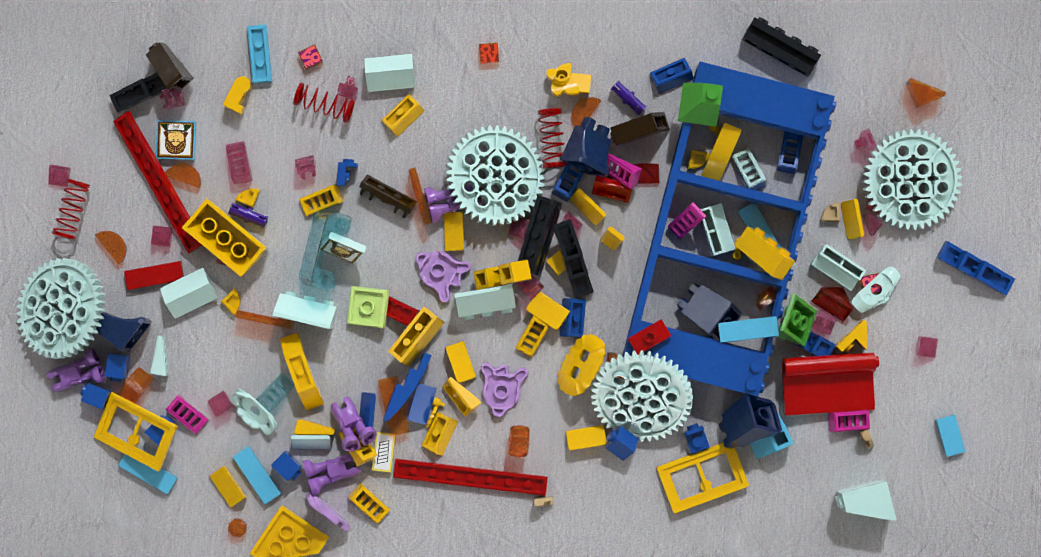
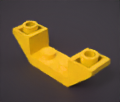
[280,332,324,411]

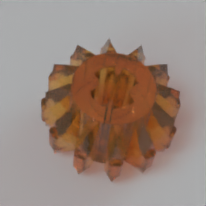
[508,425,530,457]

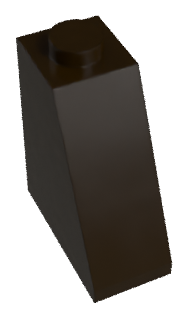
[146,42,194,91]
[610,112,670,146]

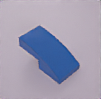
[795,331,836,356]

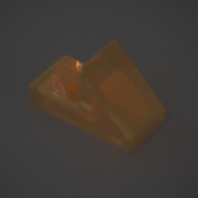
[117,367,154,404]

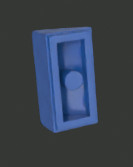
[650,58,694,94]
[560,298,586,338]
[407,383,437,425]
[359,392,376,427]

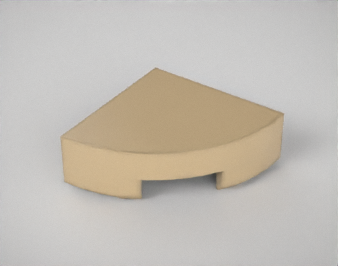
[821,202,840,221]
[859,430,874,449]
[534,496,554,507]

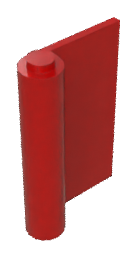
[782,352,879,416]

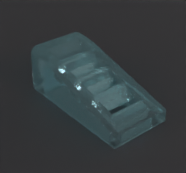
[256,372,295,413]

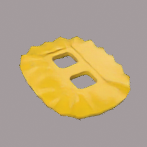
[557,333,606,396]

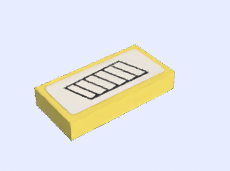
[372,432,396,472]

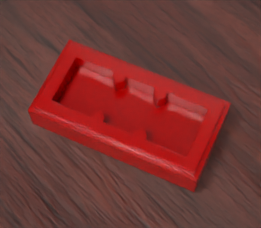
[591,176,633,203]
[387,296,420,326]
[628,319,671,355]

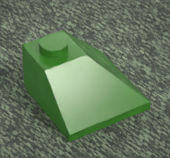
[678,83,723,127]

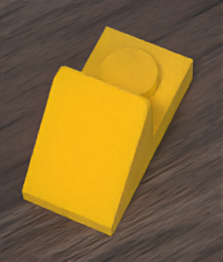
[835,320,867,352]

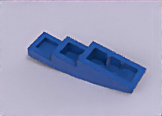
[936,241,1015,296]
[382,353,432,422]

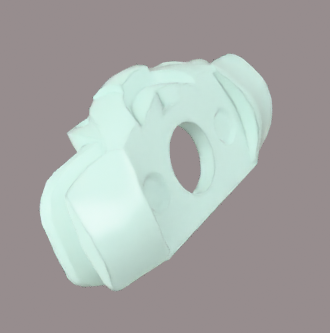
[852,266,901,313]
[230,388,279,435]

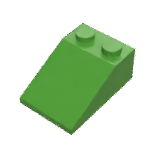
[778,294,817,347]

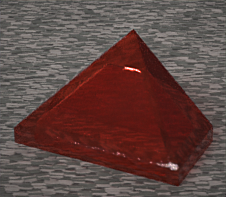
[621,163,660,184]
[811,287,854,322]

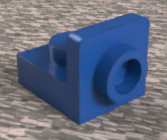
[337,159,358,187]
[684,423,709,454]

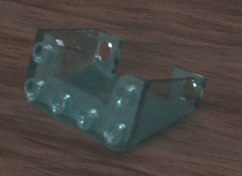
[299,211,352,292]

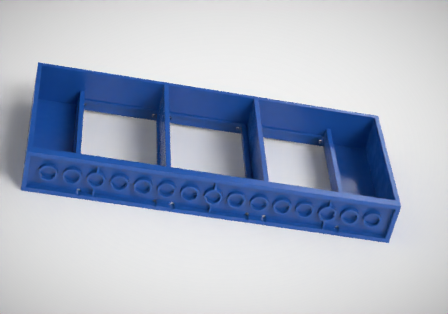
[622,61,837,397]

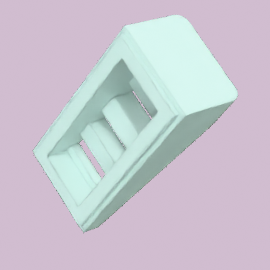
[732,147,767,190]
[151,336,168,376]

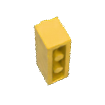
[735,226,795,280]
[388,306,445,367]

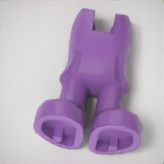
[424,184,482,223]
[46,348,105,392]
[331,397,377,452]
[302,453,362,496]

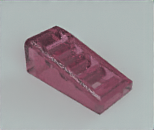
[225,141,253,184]

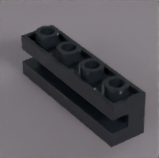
[741,17,821,77]
[518,195,563,277]

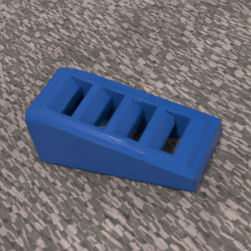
[777,132,803,174]
[551,164,584,202]

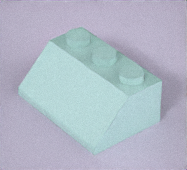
[455,284,516,320]
[272,291,338,329]

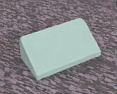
[291,434,331,450]

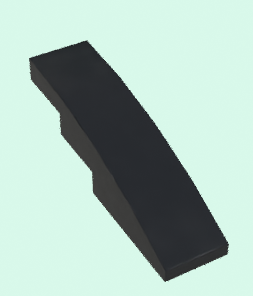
[109,62,183,113]
[552,219,594,298]

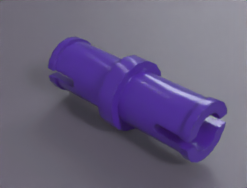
[610,80,647,115]
[228,203,268,228]

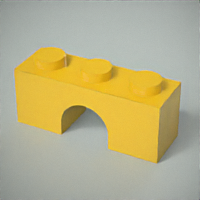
[473,260,531,290]

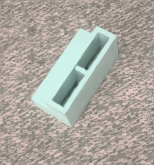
[365,54,415,92]
[700,204,735,256]
[810,244,866,291]
[160,268,218,319]

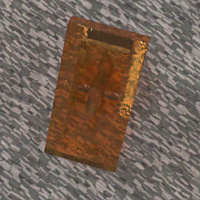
[906,78,946,108]

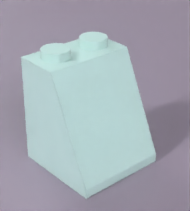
[835,480,897,521]

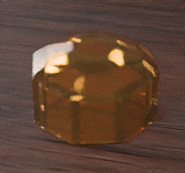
[228,518,247,537]

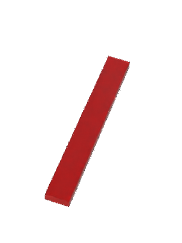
[113,111,202,254]
[393,458,548,496]

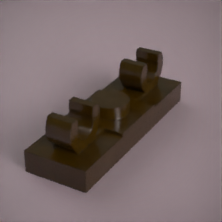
[359,174,418,218]

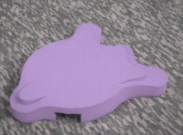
[415,251,471,303]
[481,363,529,417]
[305,491,350,532]

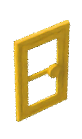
[94,392,178,471]
[656,443,749,514]

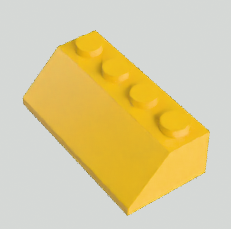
[182,198,268,277]

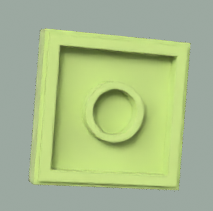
[347,286,390,328]

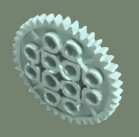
[445,125,545,226]
[862,129,962,230]
[16,258,106,359]
[591,350,693,442]

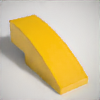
[701,123,742,181]

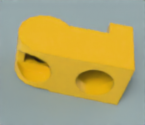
[223,76,252,115]

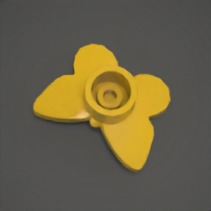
[546,63,580,97]

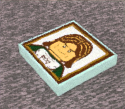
[319,232,366,264]

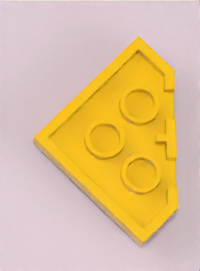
[249,505,330,557]

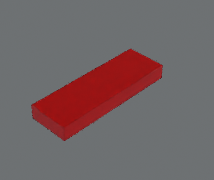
[124,261,184,290]

